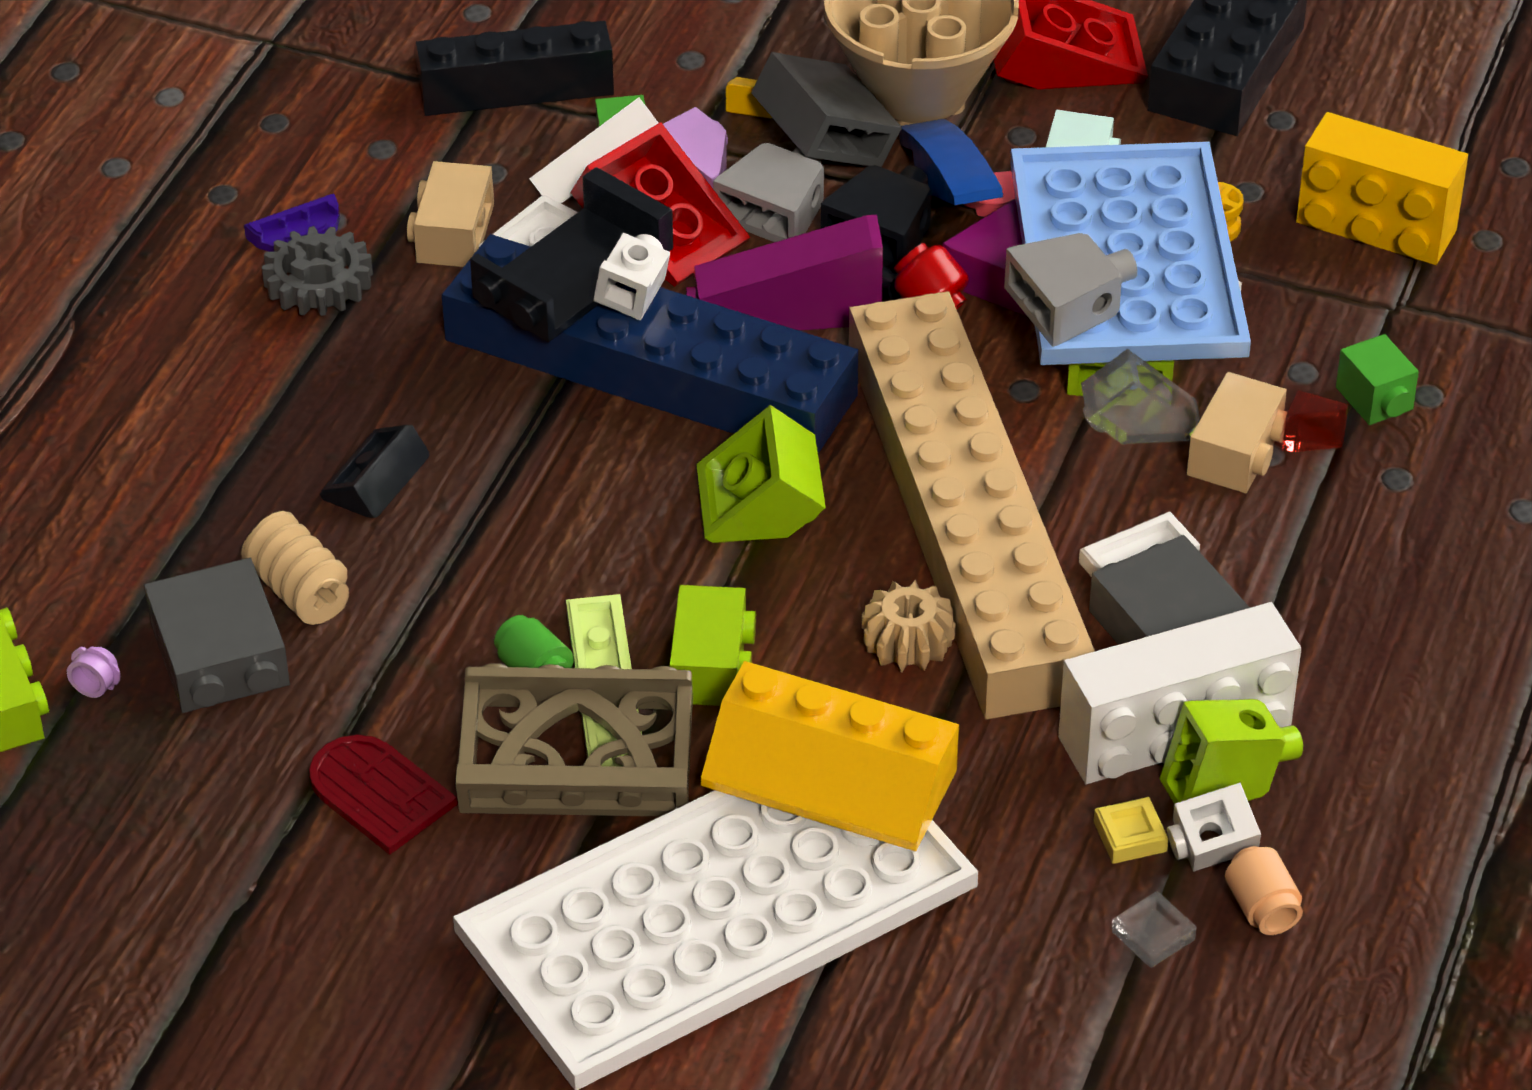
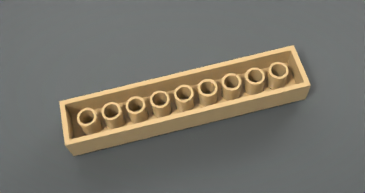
[849,291,1095,720]

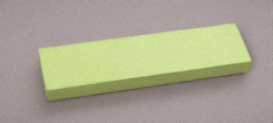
[566,594,642,767]

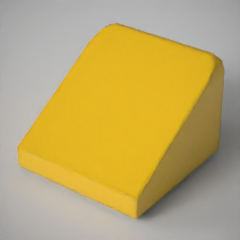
[726,77,772,118]

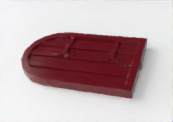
[309,734,458,855]

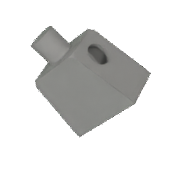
[713,143,824,242]
[1004,233,1137,347]

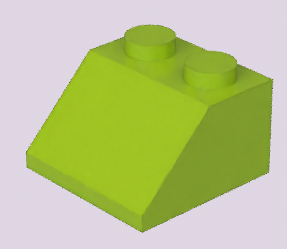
[696,405,826,543]

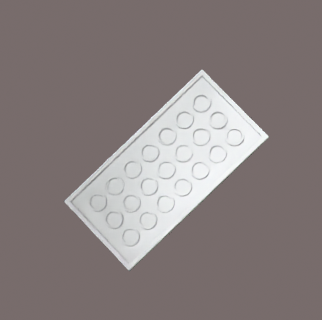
[453,790,978,1090]

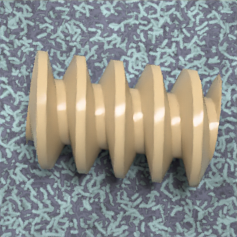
[241,511,349,625]

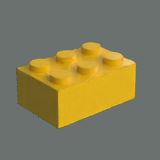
[1296,112,1468,265]

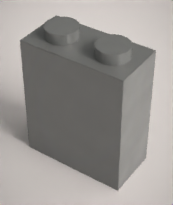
[751,52,902,167]
[1089,535,1250,645]
[144,557,290,713]

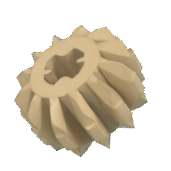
[862,580,956,672]

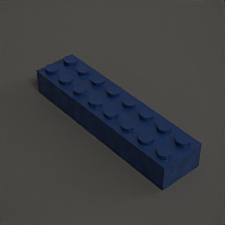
[442,234,858,454]

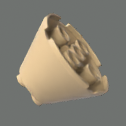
[824,0,1019,126]

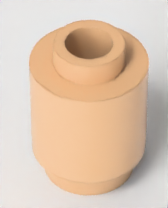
[1225,846,1303,935]

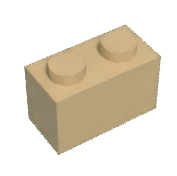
[407,161,494,267]
[1187,371,1291,493]

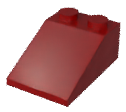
[994,0,1148,89]
[570,122,750,287]

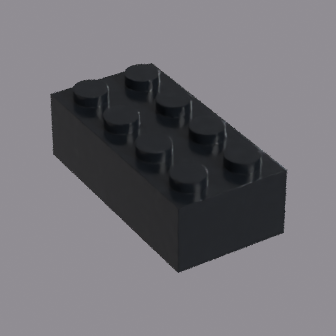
[1148,0,1307,136]

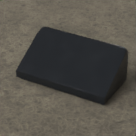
[320,425,430,518]

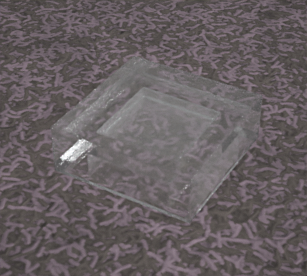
[1112,891,1197,968]

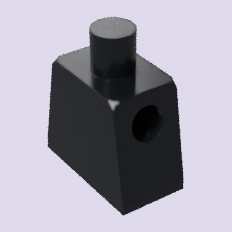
[821,165,932,270]

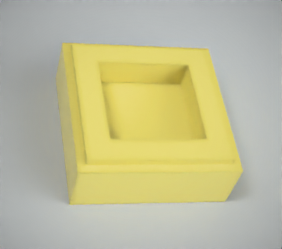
[1094,797,1169,864]

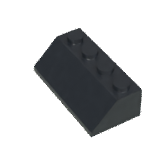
[414,21,614,116]

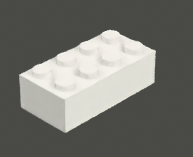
[1058,602,1301,784]

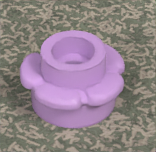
[67,646,121,698]

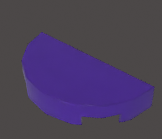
[244,194,340,252]

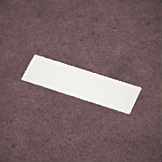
[529,97,658,203]

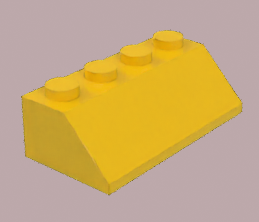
[701,661,959,852]

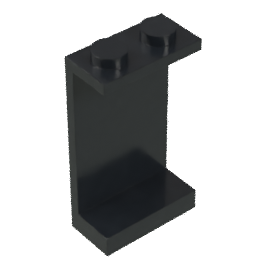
[470,167,673,342]

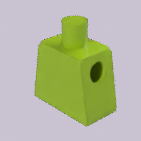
[1160,699,1303,804]

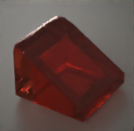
[1282,390,1349,452]

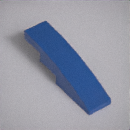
[899,119,1003,205]

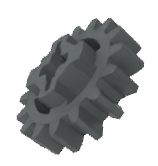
[262,226,373,316]

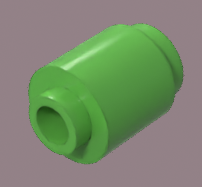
[494,615,574,668]

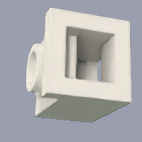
[593,233,671,320]
[1167,783,1261,872]

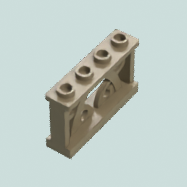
[455,663,693,816]

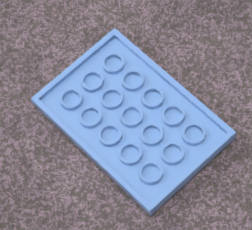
[1010,142,1251,365]

